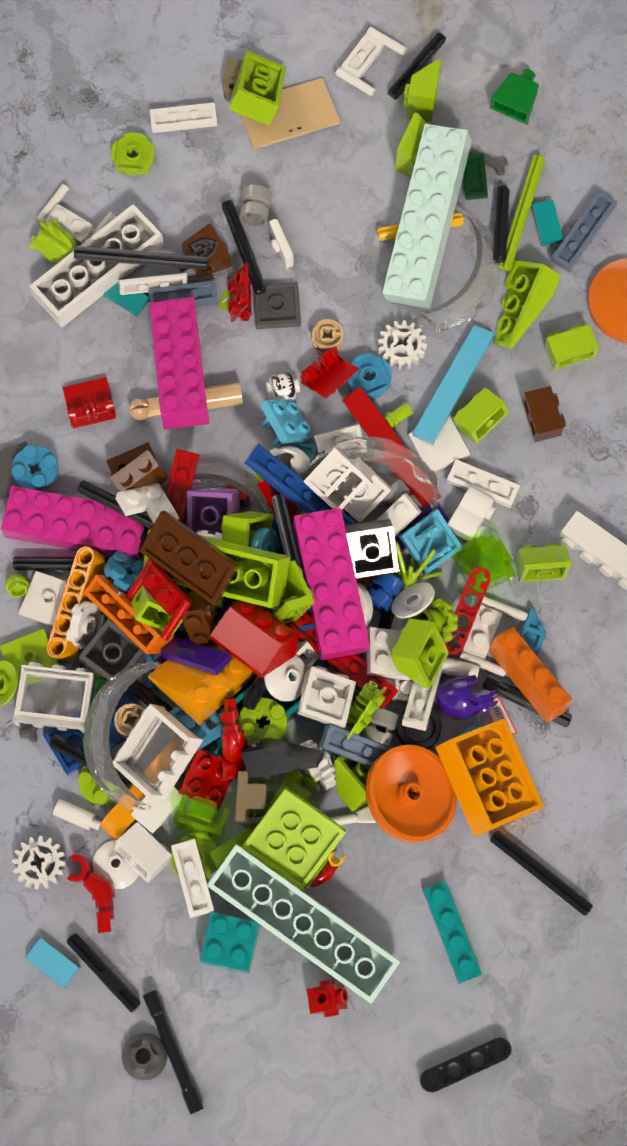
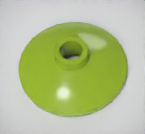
[0,661,19,707]

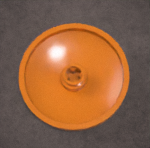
[587,258,627,343]
[366,745,457,843]

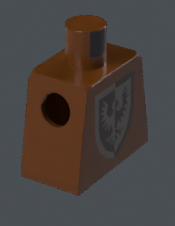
[178,223,232,277]

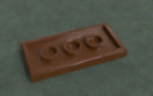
[140,510,240,606]

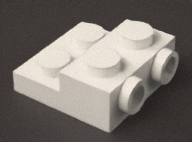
[297,666,356,729]

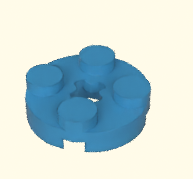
[347,353,392,399]
[12,445,59,490]
[104,551,144,593]

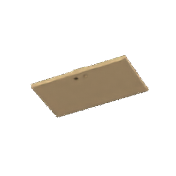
[241,78,340,149]

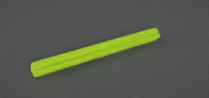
[498,154,545,271]

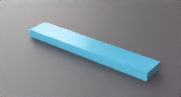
[413,325,494,445]

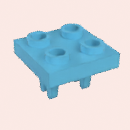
[260,400,314,447]
[399,509,463,574]

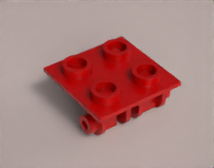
[227,263,252,322]
[300,347,359,399]
[62,377,117,429]
[178,749,232,810]

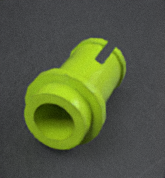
[383,403,413,429]

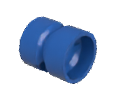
[366,573,404,613]

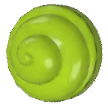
[5,573,29,598]

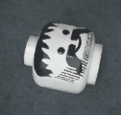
[266,373,300,401]

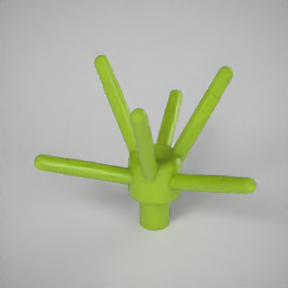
[393,543,443,590]

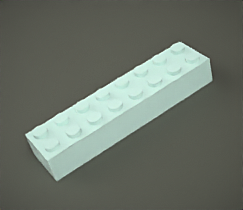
[382,124,472,309]
[207,843,400,1004]

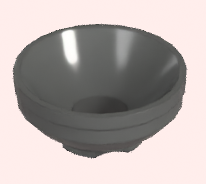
[122,1033,168,1080]

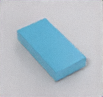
[25,938,80,988]

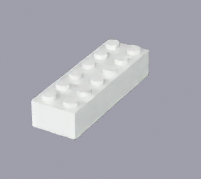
[30,204,164,328]

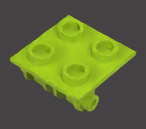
[347,681,387,740]

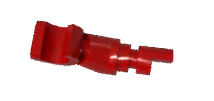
[217,698,246,781]
[67,854,115,934]

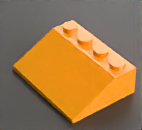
[148,620,257,725]
[435,718,544,837]

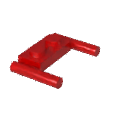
[126,559,192,640]

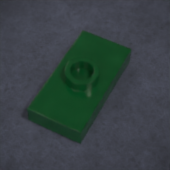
[464,154,488,200]

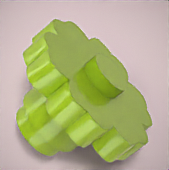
[413,598,458,644]

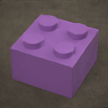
[187,487,240,535]

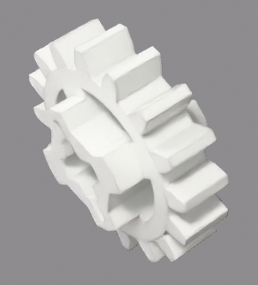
[378,320,427,370]
[300,740,336,791]
[12,836,67,890]

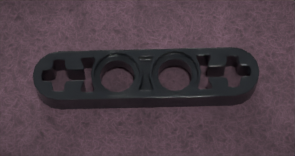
[420,1038,512,1093]

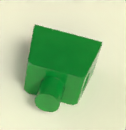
[490,69,539,125]

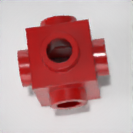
[306,979,348,1017]

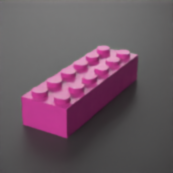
[149,297,210,430]
[1,486,148,560]
[292,508,370,661]

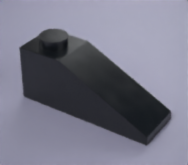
[241,737,324,779]

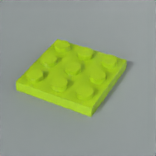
[242,787,346,890]

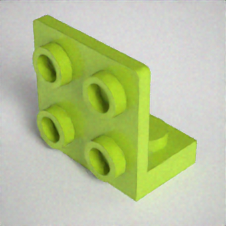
[273,560,315,624]

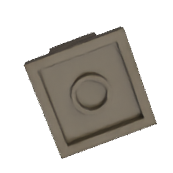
[235,771,276,828]

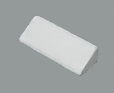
[118,273,187,295]

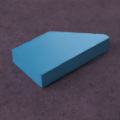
[520,607,546,656]

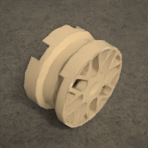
[312,319,343,354]
[114,703,144,739]

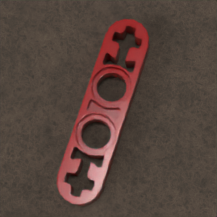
[445,567,491,655]

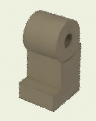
[223,58,242,103]

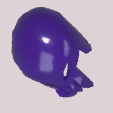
[435,675,498,719]

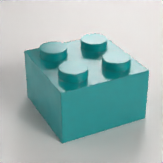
[200,912,260,974]

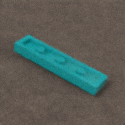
[422,881,482,984]

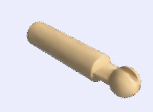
[129,382,243,421]

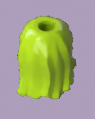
[30,219,76,263]

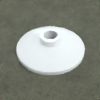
[392,582,435,619]
[264,656,307,701]
[93,840,139,889]

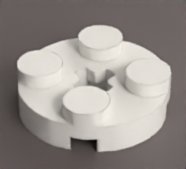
[66,601,105,649]

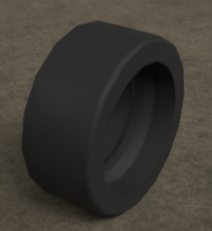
[396,708,442,749]

